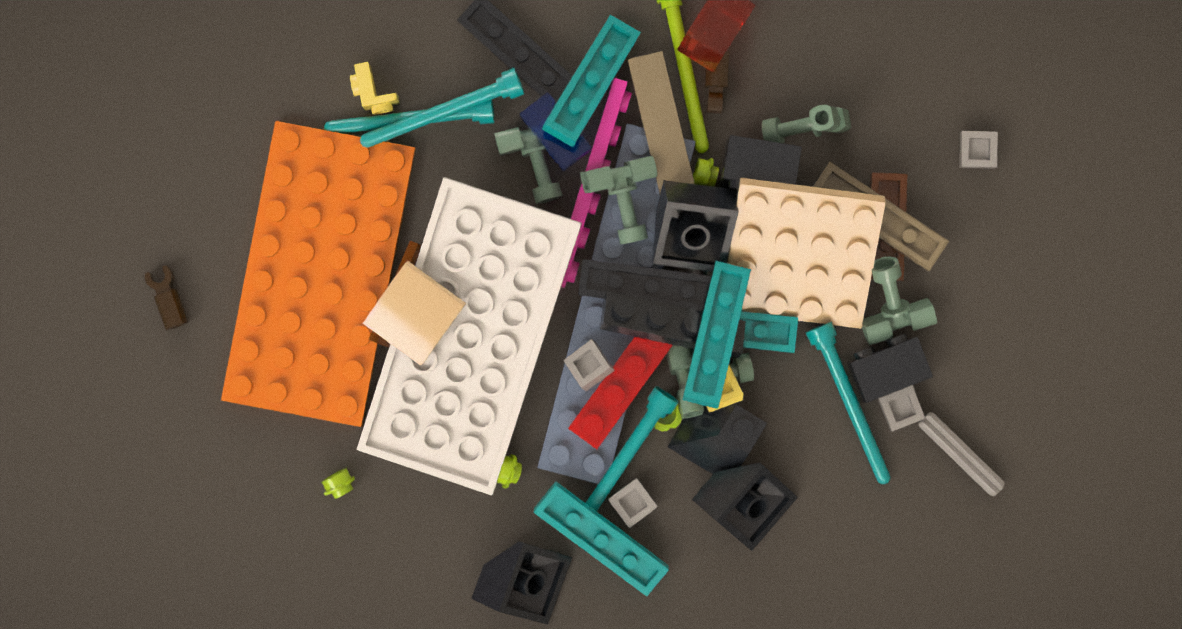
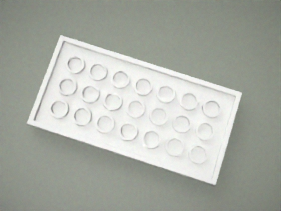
[357,177,582,495]

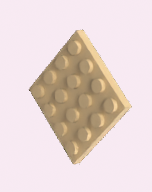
[727,178,886,329]

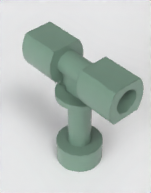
[762,105,852,144]
[494,119,563,204]
[580,156,657,245]
[862,256,937,346]
[666,345,754,419]

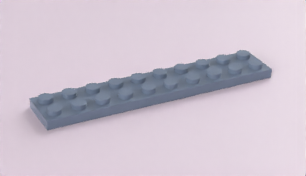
[537,124,696,484]

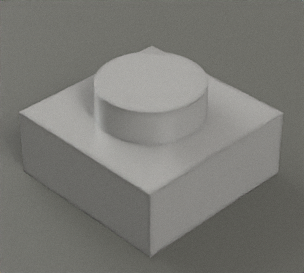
[959,131,998,169]
[563,339,615,391]
[878,385,925,431]
[608,478,658,528]

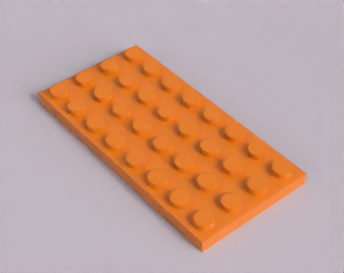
[221,121,416,427]

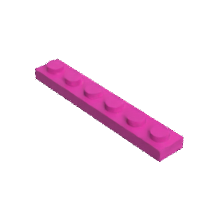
[561,78,632,289]

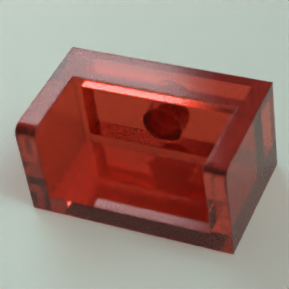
[677,0,756,72]

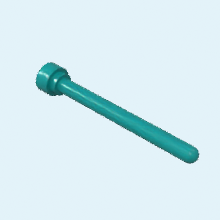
[360,68,525,148]
[324,100,495,134]
[805,321,890,484]
[586,386,679,511]

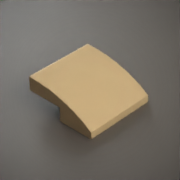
[363,261,466,366]

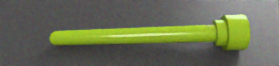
[656,0,709,153]

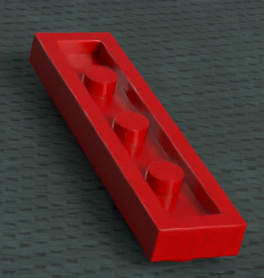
[568,337,673,450]

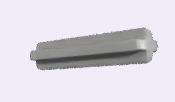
[919,412,1005,496]

